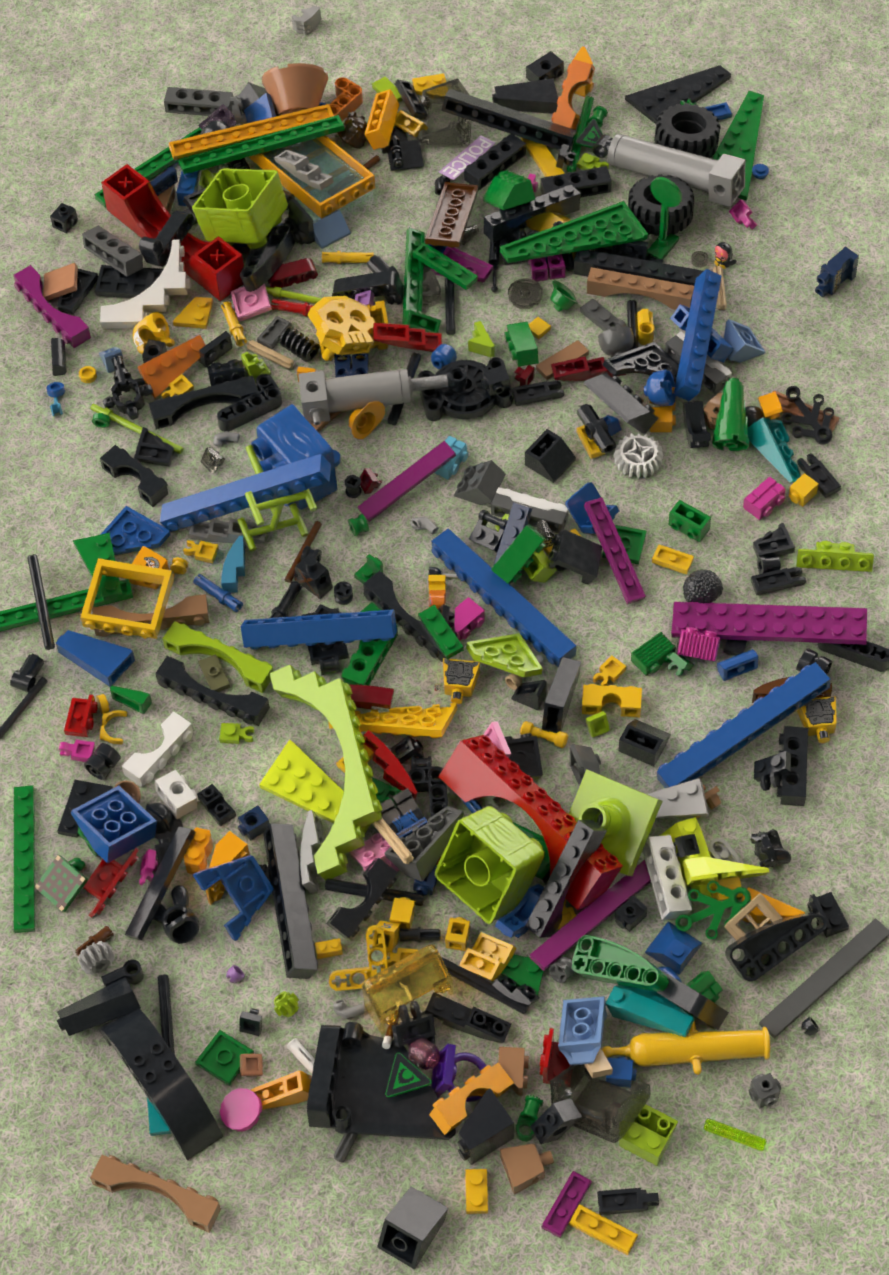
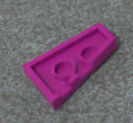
[431,247,493,282]

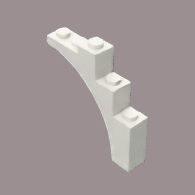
[100,240,191,329]

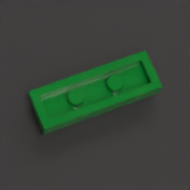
[418,605,464,659]

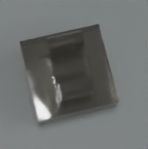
[200,447,225,473]

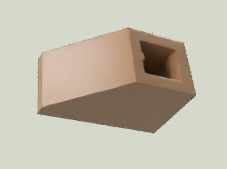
[498,1047,529,1096]

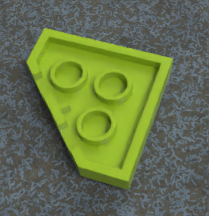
[466,633,543,677]

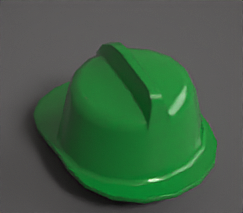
[550,280,578,312]

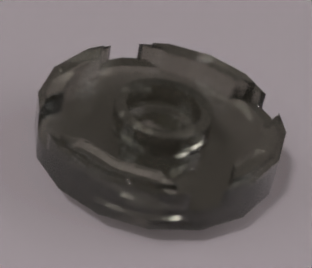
[508,278,542,309]

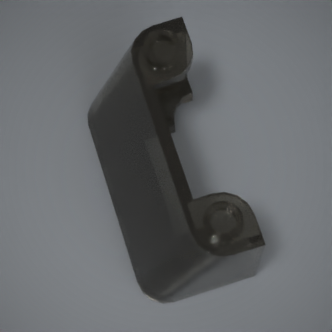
[418,78,472,147]
[550,1064,651,1143]

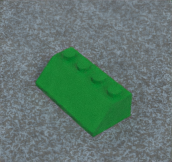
[483,170,535,210]

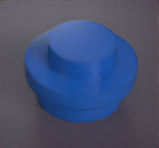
[752,164,769,179]

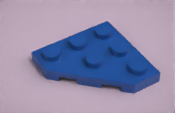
[100,506,171,555]

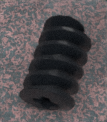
[280,327,320,362]

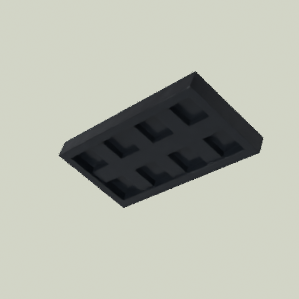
[95,265,164,298]

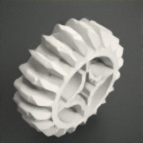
[614,433,663,479]

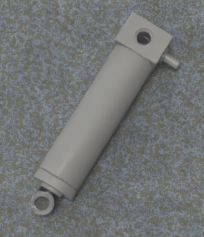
[592,134,745,207]

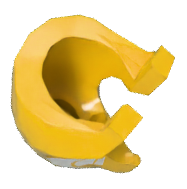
[132,312,175,354]

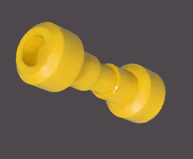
[520,721,568,748]

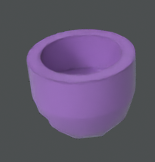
[226,965,245,983]

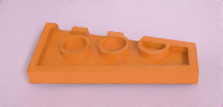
[137,335,206,399]

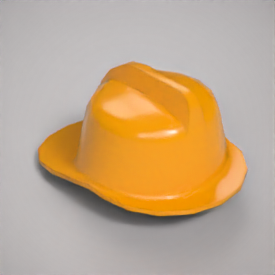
[348,401,385,439]

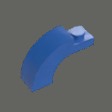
[495,883,544,938]

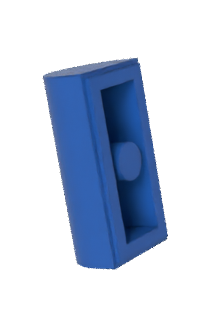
[717,649,758,681]

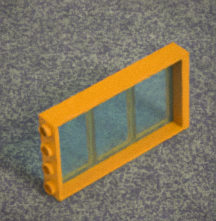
[249,136,375,219]

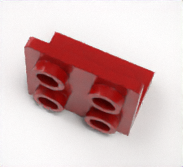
[539,1028,572,1087]

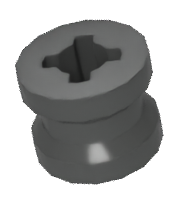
[549,957,575,983]

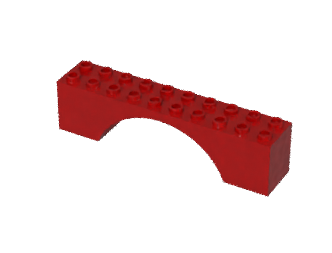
[101,164,244,301]
[439,735,623,910]

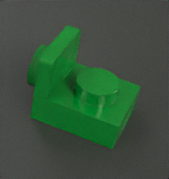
[354,554,384,584]

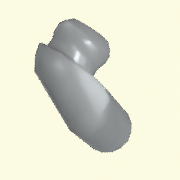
[213,431,240,446]
[333,999,365,1019]

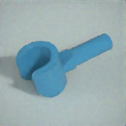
[50,397,63,416]

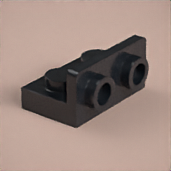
[807,892,849,938]

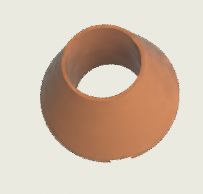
[262,63,328,116]

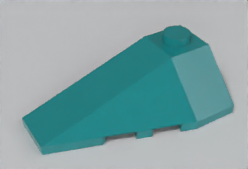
[605,985,694,1037]

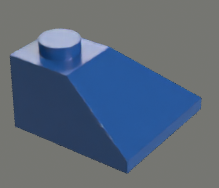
[645,921,702,975]

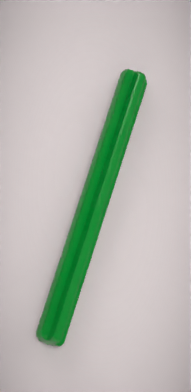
[567,96,594,172]

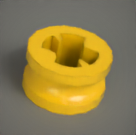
[170,557,189,575]

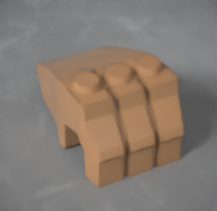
[704,392,723,430]

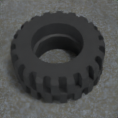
[654,103,721,158]
[628,174,694,236]

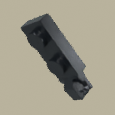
[597,1188,659,1215]

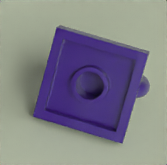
[431,1043,487,1102]

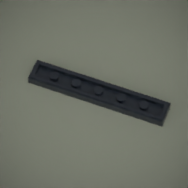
[125,827,196,941]

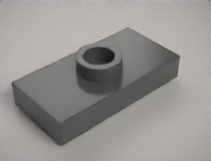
[257,316,292,349]

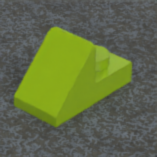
[468,321,495,358]

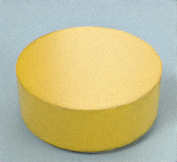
[79,366,97,383]
[96,694,110,714]

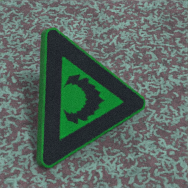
[575,119,603,148]
[385,1053,431,1098]

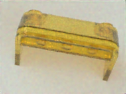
[362,944,453,1034]

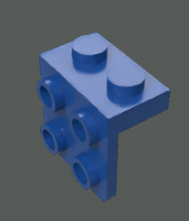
[565,482,620,534]

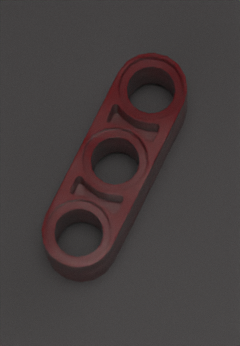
[267,258,318,288]

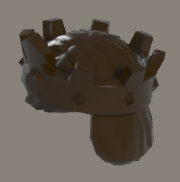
[337,111,367,149]

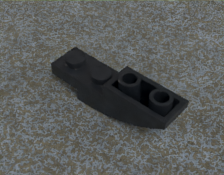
[424,992,512,1043]

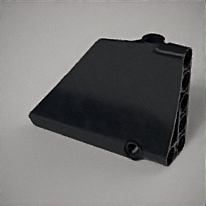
[307,1022,456,1140]

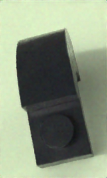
[682,400,711,448]

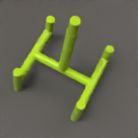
[237,445,317,552]

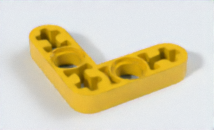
[329,925,389,991]

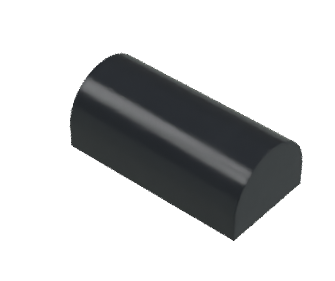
[51,338,67,376]

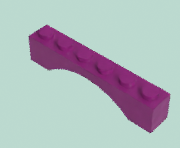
[13,265,91,348]

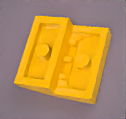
[459,932,517,981]

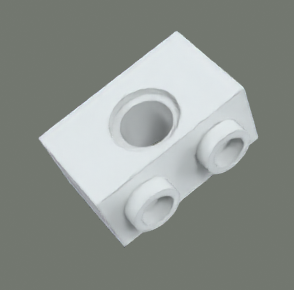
[155,770,198,819]

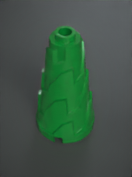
[712,378,750,451]

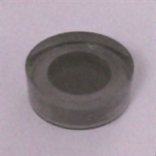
[691,251,709,268]

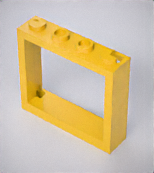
[80,558,174,639]

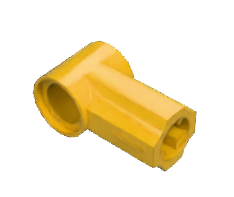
[637,309,654,345]

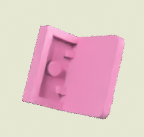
[349,833,399,871]

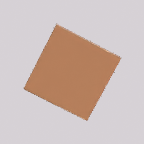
[43,263,78,301]

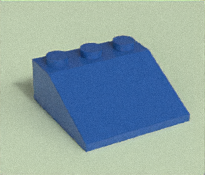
[71,786,157,863]

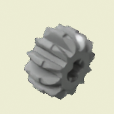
[78,941,115,975]

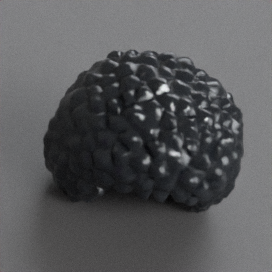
[683,569,724,604]

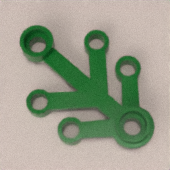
[675,880,751,939]

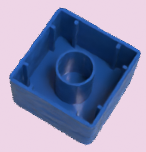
[251,404,338,510]

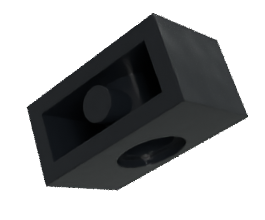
[526,51,564,82]
[530,1098,582,1145]

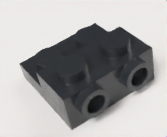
[505,733,543,777]

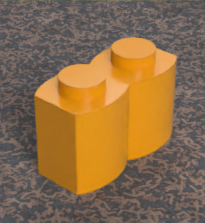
[184,827,213,874]

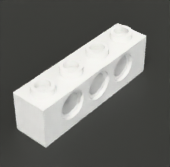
[643,835,692,920]

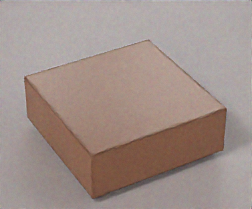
[240,1054,263,1076]

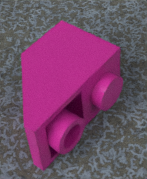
[455,597,485,641]

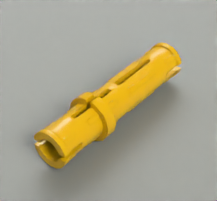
[322,250,374,264]
[221,301,247,347]

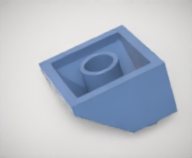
[724,319,766,363]

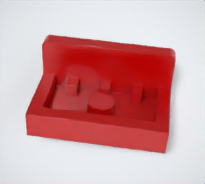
[64,694,98,737]

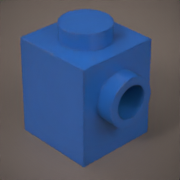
[605,1057,637,1088]

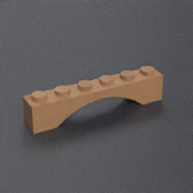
[587,267,694,310]
[92,594,210,637]
[90,1155,221,1233]

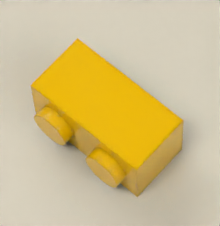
[315,938,343,959]

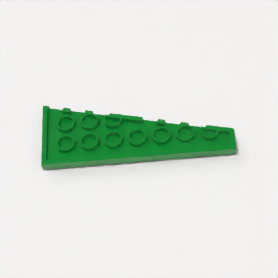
[712,91,764,201]
[500,201,648,263]

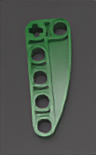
[572,935,668,992]

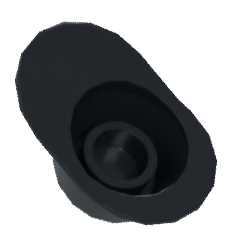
[145,803,183,841]

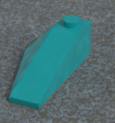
[748,418,801,483]

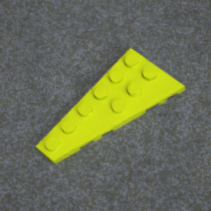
[259,739,371,833]

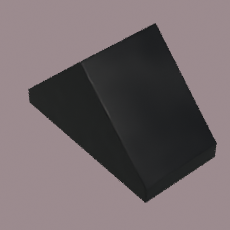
[511,680,547,710]

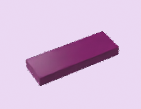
[541,1171,592,1238]

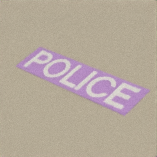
[439,136,495,180]

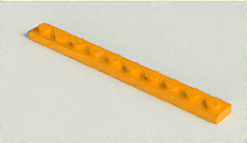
[169,104,334,160]

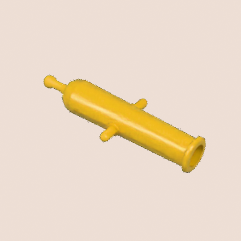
[602,1021,770,1075]

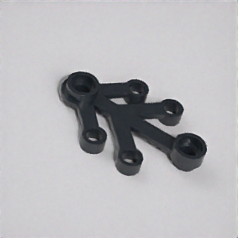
[782,386,834,445]

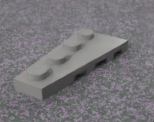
[648,778,709,819]

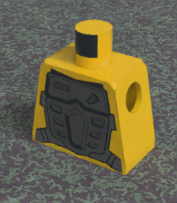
[443,658,480,704]
[797,696,837,743]

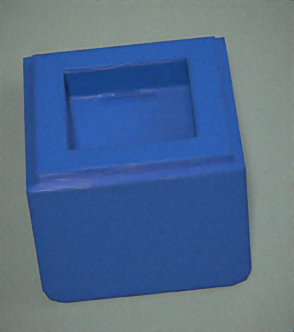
[603,415,622,436]

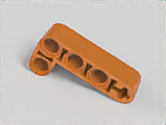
[329,77,363,121]

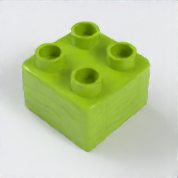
[192,168,288,249]
[435,806,544,924]

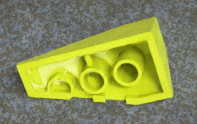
[659,817,713,897]
[682,854,769,887]

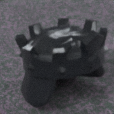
[750,829,791,868]

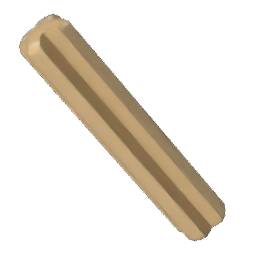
[713,266,727,310]
[247,340,294,369]

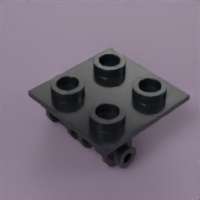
[386,136,424,171]

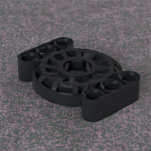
[418,357,512,421]

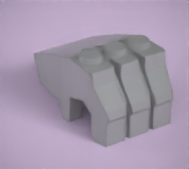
[292,6,322,35]

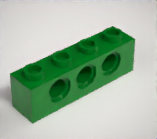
[341,625,398,686]

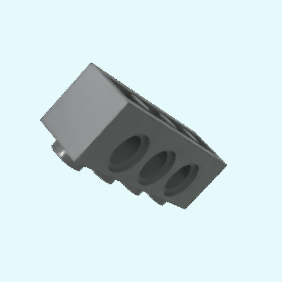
[164,87,234,118]
[82,225,143,276]

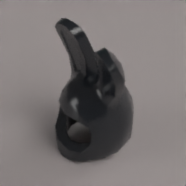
[153,885,200,944]

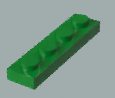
[413,242,478,290]

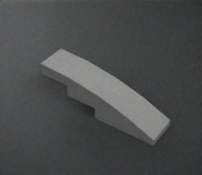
[274,150,334,190]
[188,518,266,544]
[300,810,325,894]

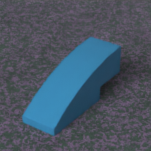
[221,535,245,593]

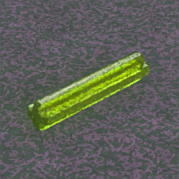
[703,1118,767,1151]

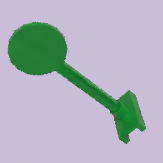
[647,177,682,259]

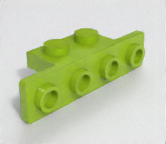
[796,541,874,572]

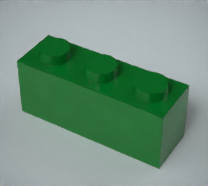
[504,321,539,367]
[491,525,547,584]

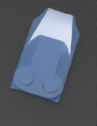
[558,996,607,1065]

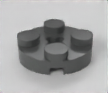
[230,96,247,125]

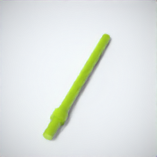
[266,287,322,304]
[90,403,184,454]

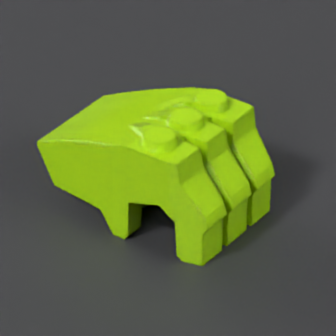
[241,352,271,382]

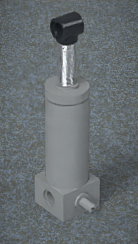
[299,367,468,425]

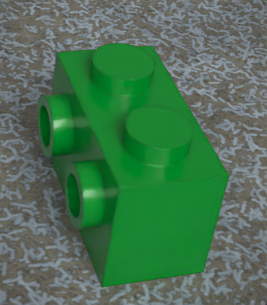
[668,500,711,542]

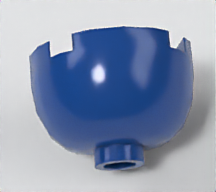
[644,370,676,406]

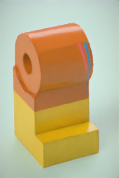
[428,575,446,609]

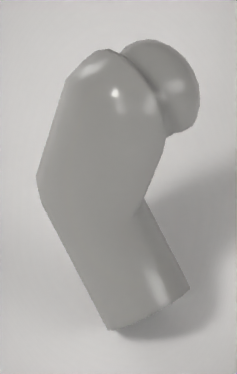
[410,517,439,534]

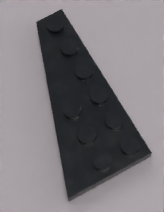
[625,65,731,124]

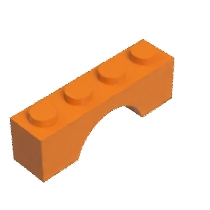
[552,59,595,130]

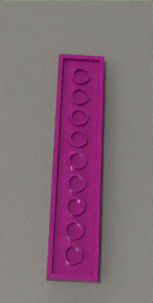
[671,602,867,645]

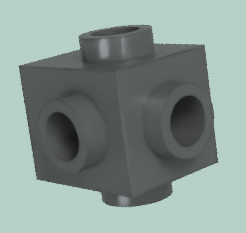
[749,1073,781,1109]

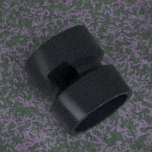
[796,648,833,675]
[84,743,121,780]

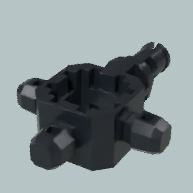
[103,356,153,420]

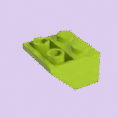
[619,1101,678,1166]

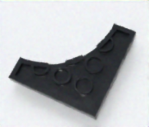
[603,342,702,387]

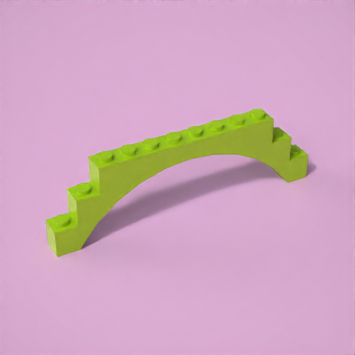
[270,665,382,881]

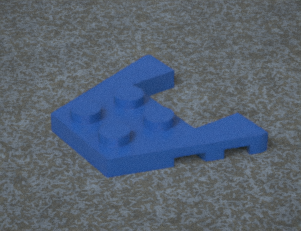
[193,855,273,941]

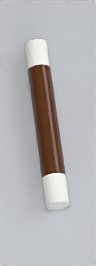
[382,1001,404,1049]

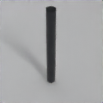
[0,677,48,739]

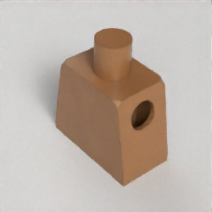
[500,1144,554,1194]

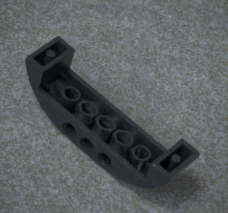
[98,1008,223,1160]

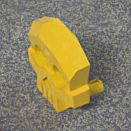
[308,296,376,361]

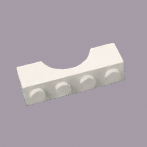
[122,711,193,787]

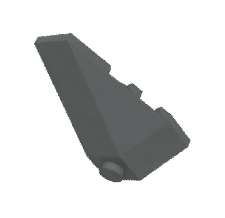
[569,744,603,826]
[384,806,464,881]

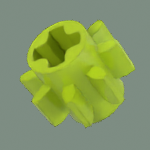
[274,991,299,1017]

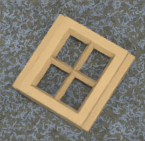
[724,893,782,961]

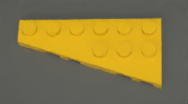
[328,703,458,738]

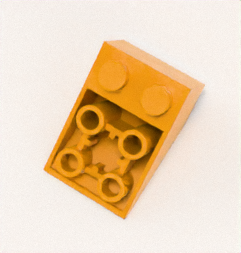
[205,831,250,905]

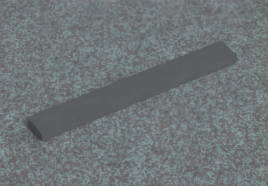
[759,918,889,1039]

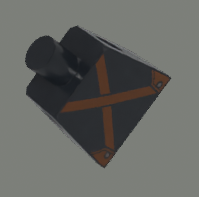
[294,555,333,599]

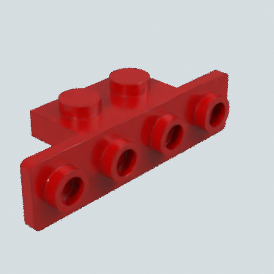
[83,847,139,918]

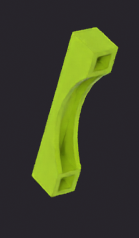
[162,621,274,694]

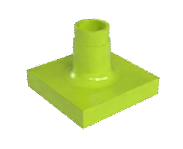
[569,769,663,876]

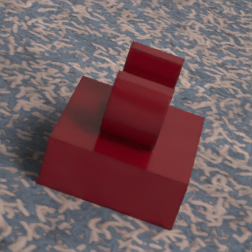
[514,365,535,386]
[359,468,382,494]

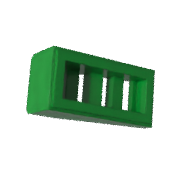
[110,685,152,714]

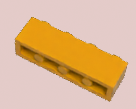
[364,89,399,150]

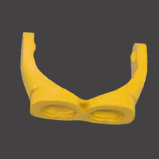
[100,710,128,745]

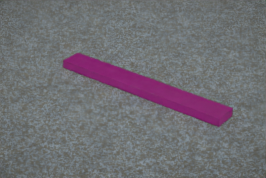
[529,859,651,971]

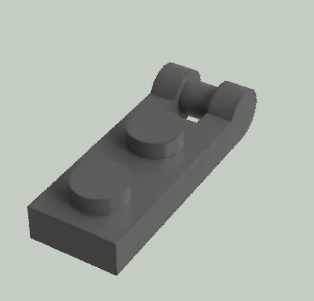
[580,298,627,332]

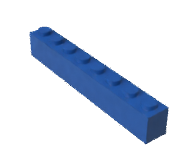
[673,269,722,402]
[241,610,397,650]

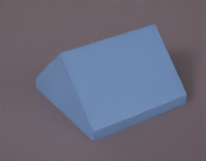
[313,210,351,249]

